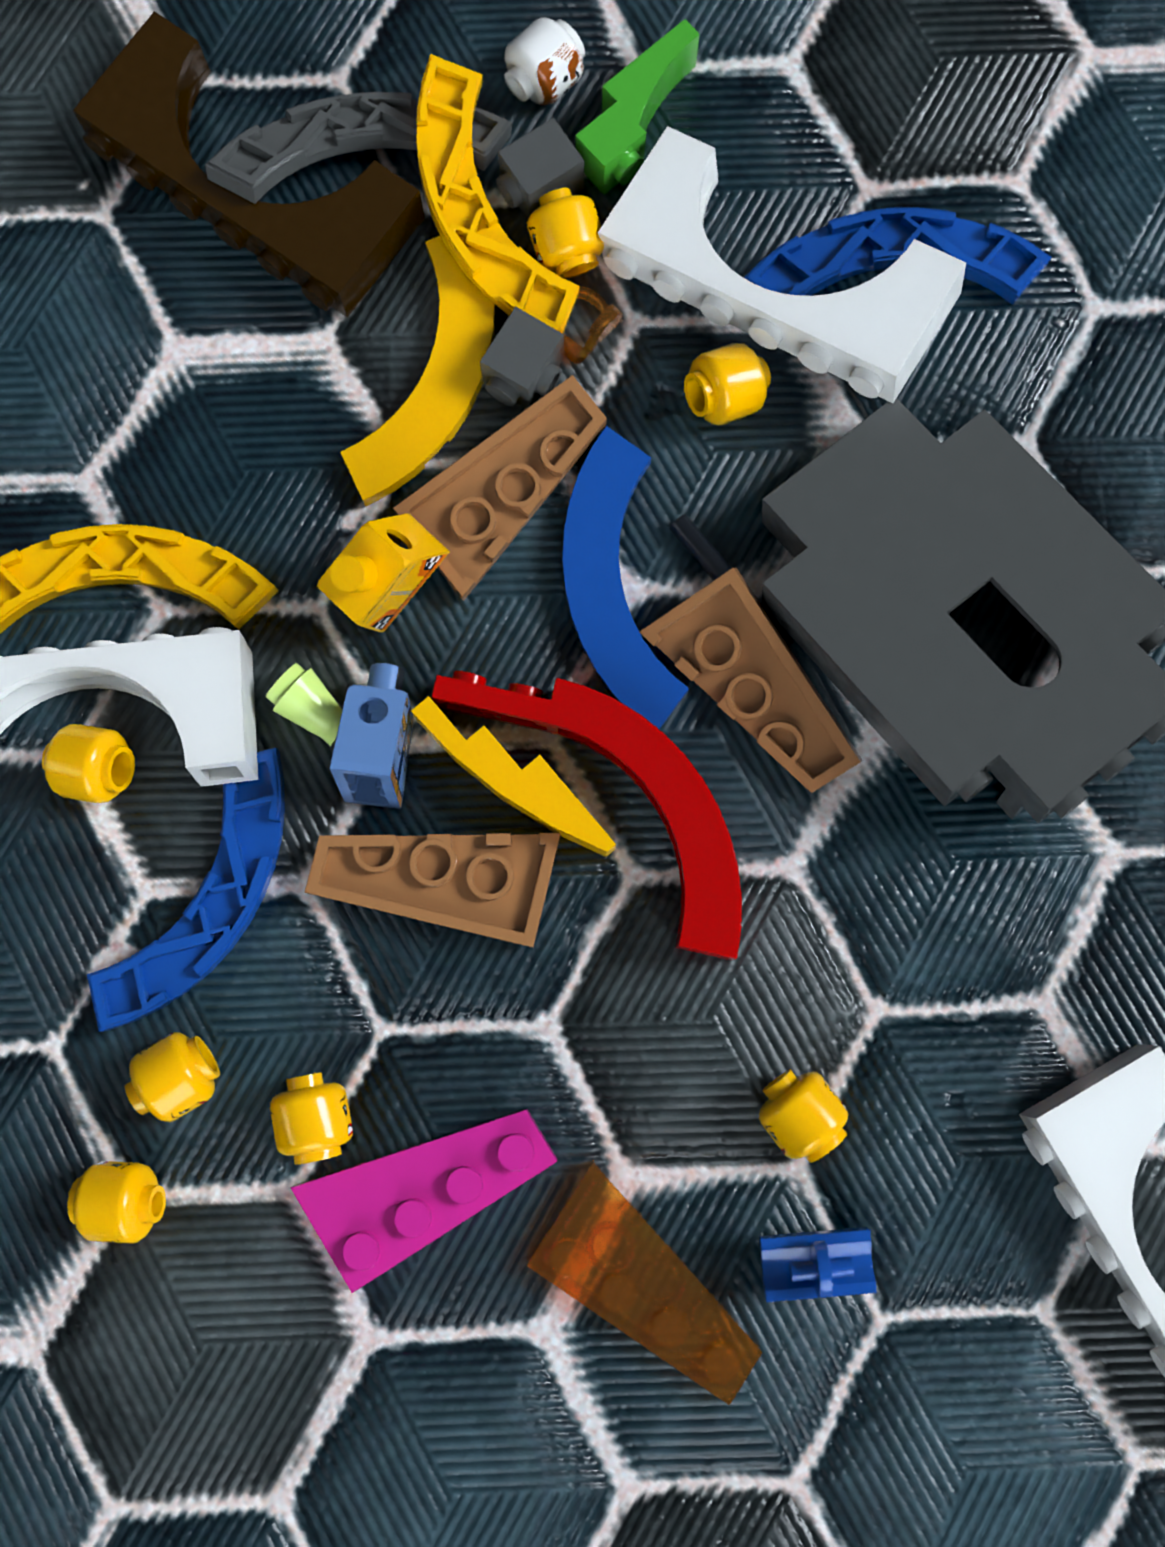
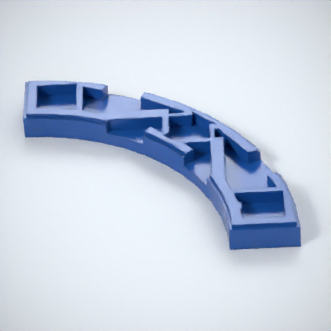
[744,207,1052,305]
[562,426,689,729]
[87,748,285,1032]

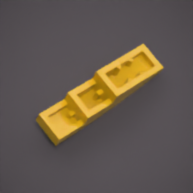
[411,696,616,857]

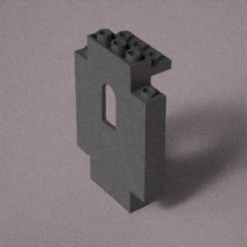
[762,398,1165,824]

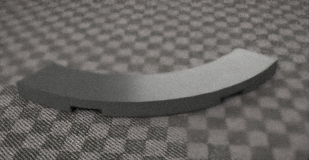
[205,92,512,204]

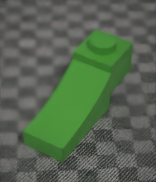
[575,19,700,195]

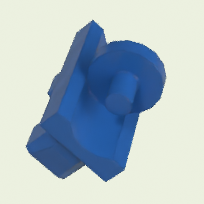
[758,1227,877,1302]

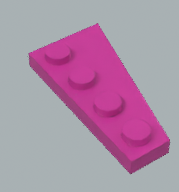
[291,1108,558,1293]

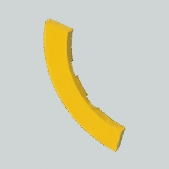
[416,54,580,334]
[341,235,495,507]
[0,524,278,634]

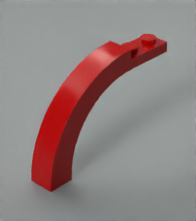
[432,671,742,961]

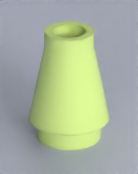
[266,663,342,746]

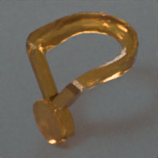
[564,286,623,364]

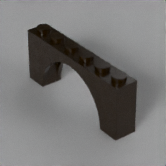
[73,11,425,318]

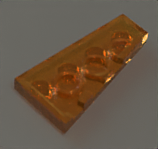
[527,1161,763,1406]

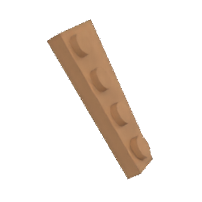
[393,375,607,601]
[640,567,862,793]
[305,833,561,948]

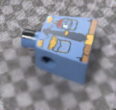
[330,663,414,809]

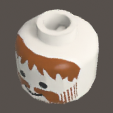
[504,17,585,106]

